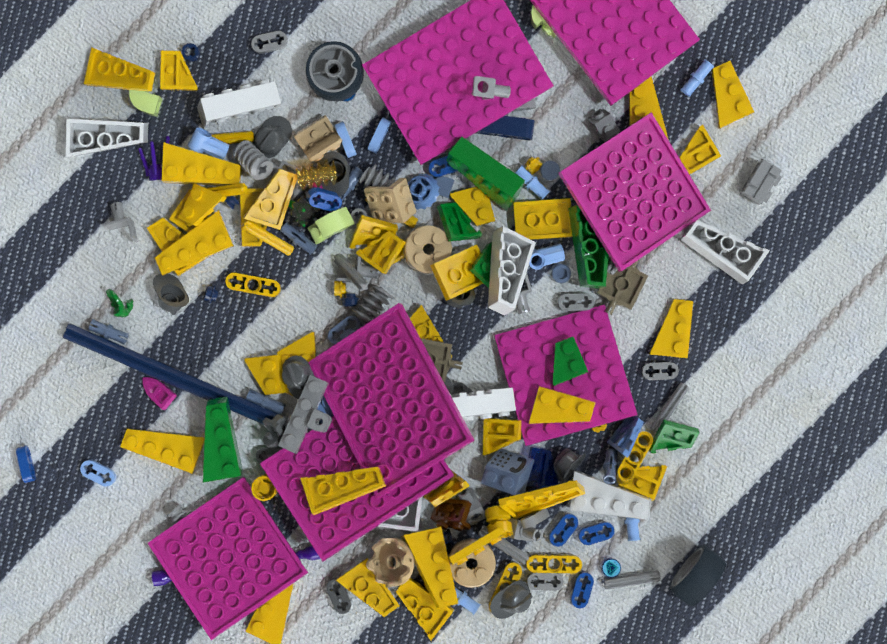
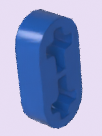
[429,156,458,178]
[306,187,342,211]
[16,445,36,483]
[549,513,578,547]
[578,521,615,545]
[571,571,594,608]

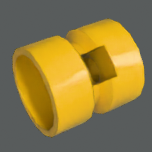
[251,474,278,501]
[485,505,513,539]

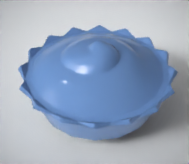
[408,173,440,210]

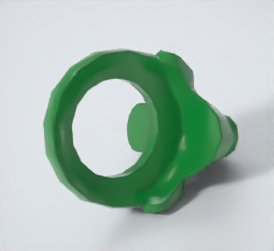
[106,289,134,317]

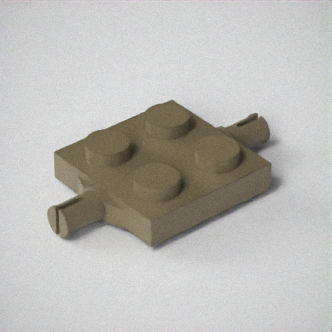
[597,260,648,315]
[420,338,463,382]

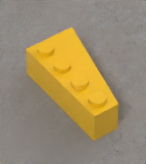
[162,142,242,186]

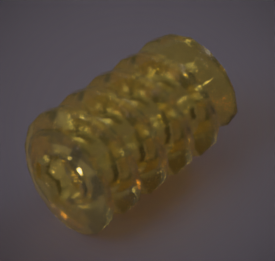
[296,160,337,190]

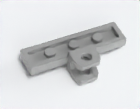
[278,375,332,454]

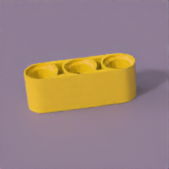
[616,431,653,485]

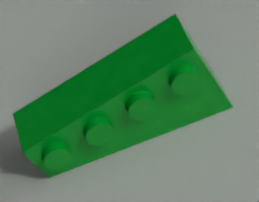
[447,137,525,212]
[568,205,609,289]
[203,397,243,483]

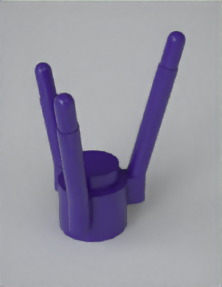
[138,136,170,181]

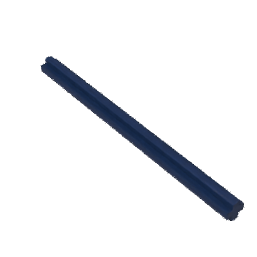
[63,324,280,425]

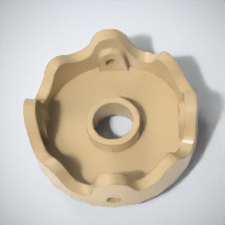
[403,225,452,274]
[366,537,414,588]
[448,538,496,588]

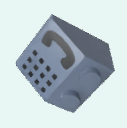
[480,449,534,495]

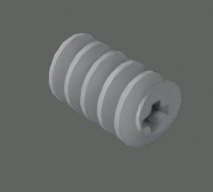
[233,140,273,180]
[359,164,396,187]
[353,285,394,324]

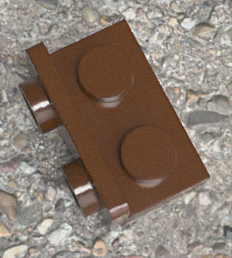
[430,499,472,531]

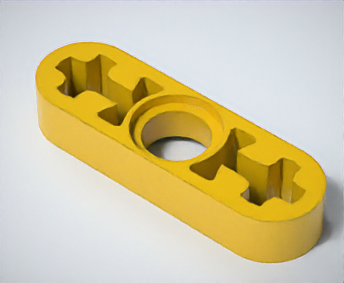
[225,273,281,297]
[526,554,582,573]
[489,562,522,612]

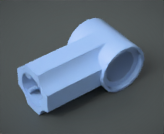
[188,127,229,160]
[529,244,565,270]

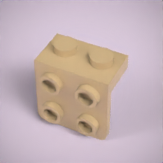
[293,115,342,162]
[364,178,416,223]

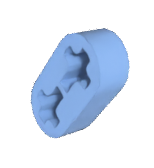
[367,117,392,154]
[335,121,357,158]
[80,460,116,487]

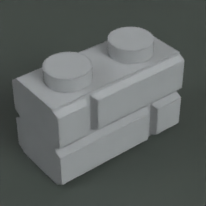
[740,159,782,205]

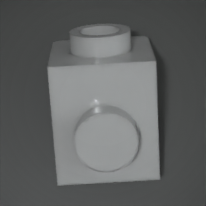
[588,109,620,142]

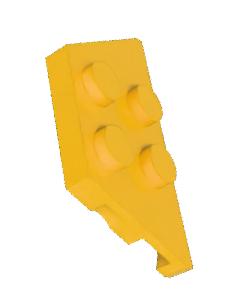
[277,332,316,396]

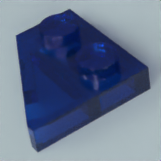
[527,447,559,488]

